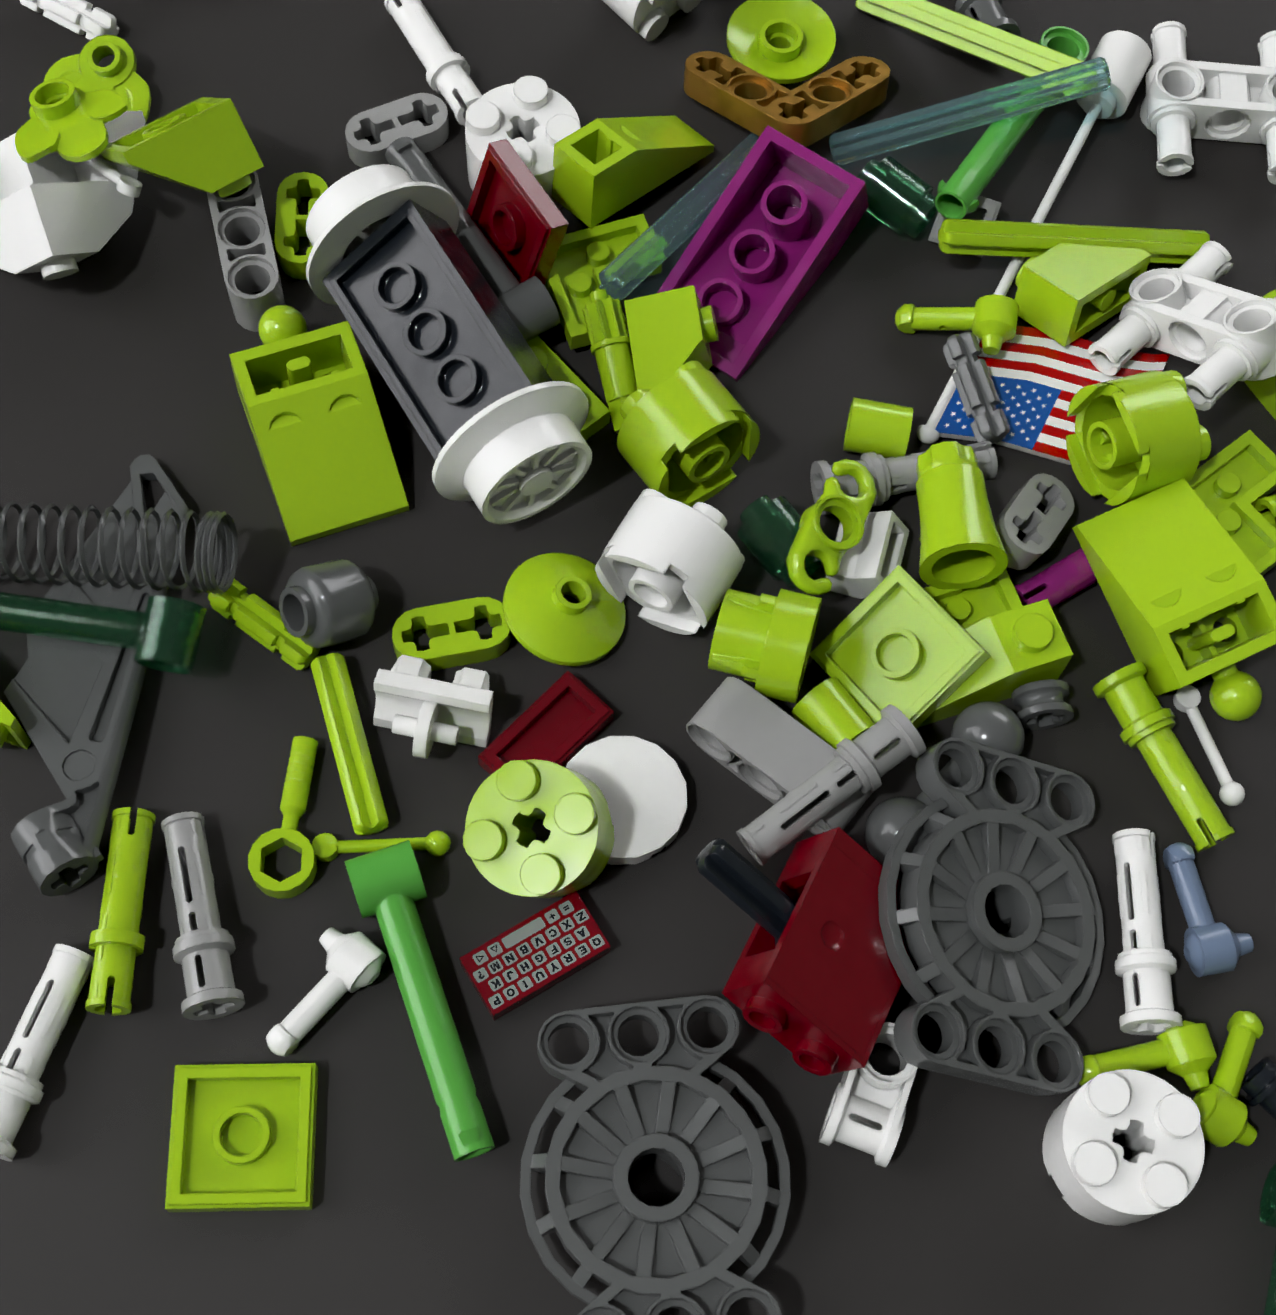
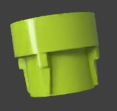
[708,588,822,704]

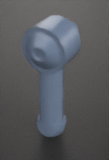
[1163,842,1254,977]

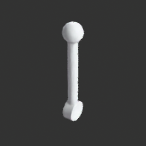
[85,157,143,198]
[1173,685,1245,806]

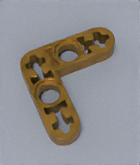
[683,51,890,147]

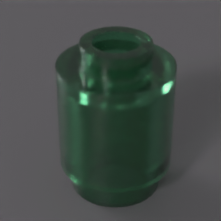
[857,156,937,238]
[737,495,822,588]

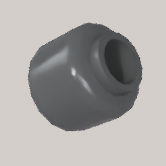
[279,559,379,648]

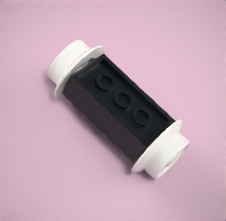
[306,164,592,524]

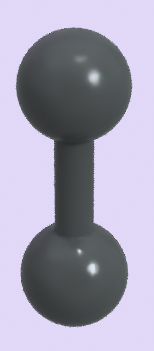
[864,701,1025,865]

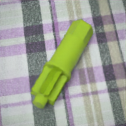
[582,289,637,434]

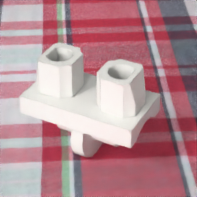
[373,655,494,759]

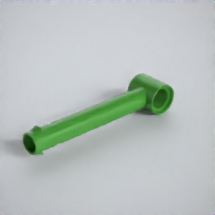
[935,26,1089,219]
[344,840,495,1162]

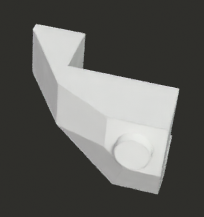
[0,111,146,280]

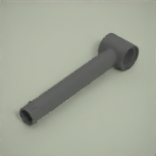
[385,137,560,342]

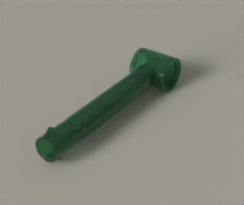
[0,592,207,674]

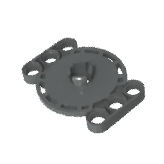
[878,737,1105,1096]
[520,995,791,1315]

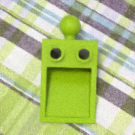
[229,305,409,546]
[1072,478,1276,721]

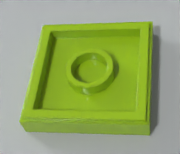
[809,565,990,728]
[165,1063,318,1212]

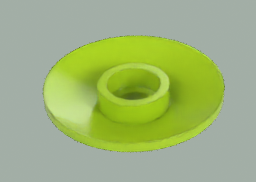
[726,0,836,84]
[503,553,626,666]

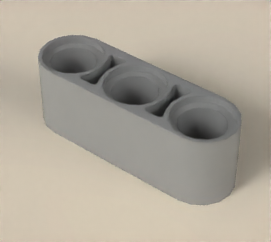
[207,171,286,332]
[686,677,874,835]

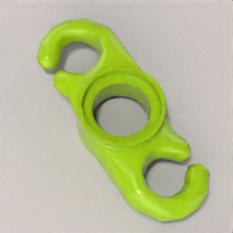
[786,459,877,596]

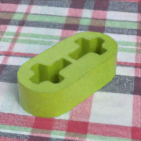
[274,172,328,280]
[392,597,512,671]

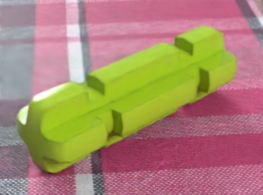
[208,579,320,670]

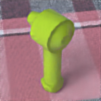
[895,294,1019,355]
[1193,1011,1264,1147]
[1079,1020,1217,1092]

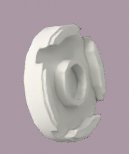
[566,736,687,865]

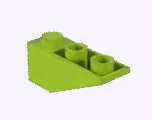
[552,115,714,228]

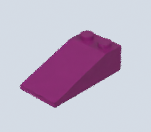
[657,125,869,382]

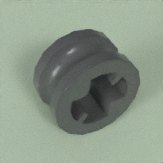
[1011,679,1074,730]

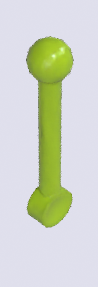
[312,830,451,862]

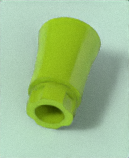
[916,441,1009,590]

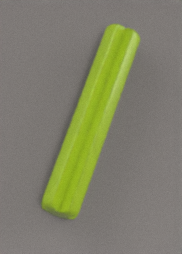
[311,653,389,836]

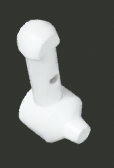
[266,927,386,1057]

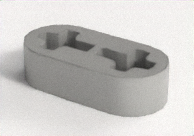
[345,93,449,168]
[994,473,1075,570]

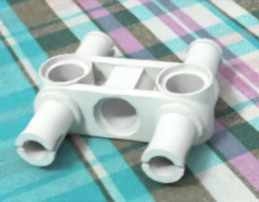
[1139,21,1276,185]
[1088,241,1276,411]

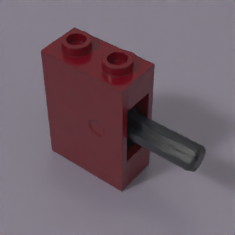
[696,827,912,1076]

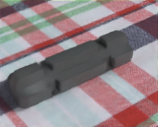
[943,332,1010,443]

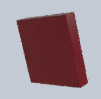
[467,139,569,286]

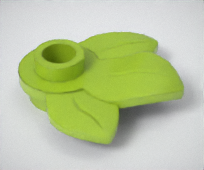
[43,35,151,124]
[15,78,128,163]

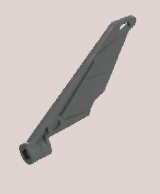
[4,454,190,897]

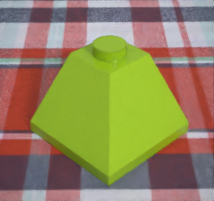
[101,97,264,197]

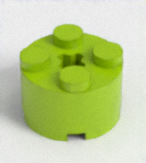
[617,361,760,507]
[1066,370,1211,506]
[463,759,615,898]

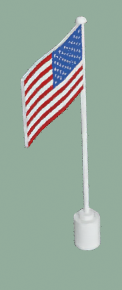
[917,30,1170,465]

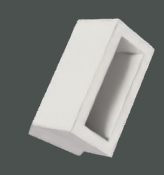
[825,510,909,599]

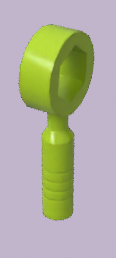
[248,736,318,899]

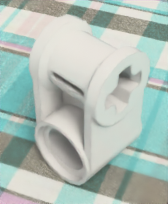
[819,1022,918,1168]

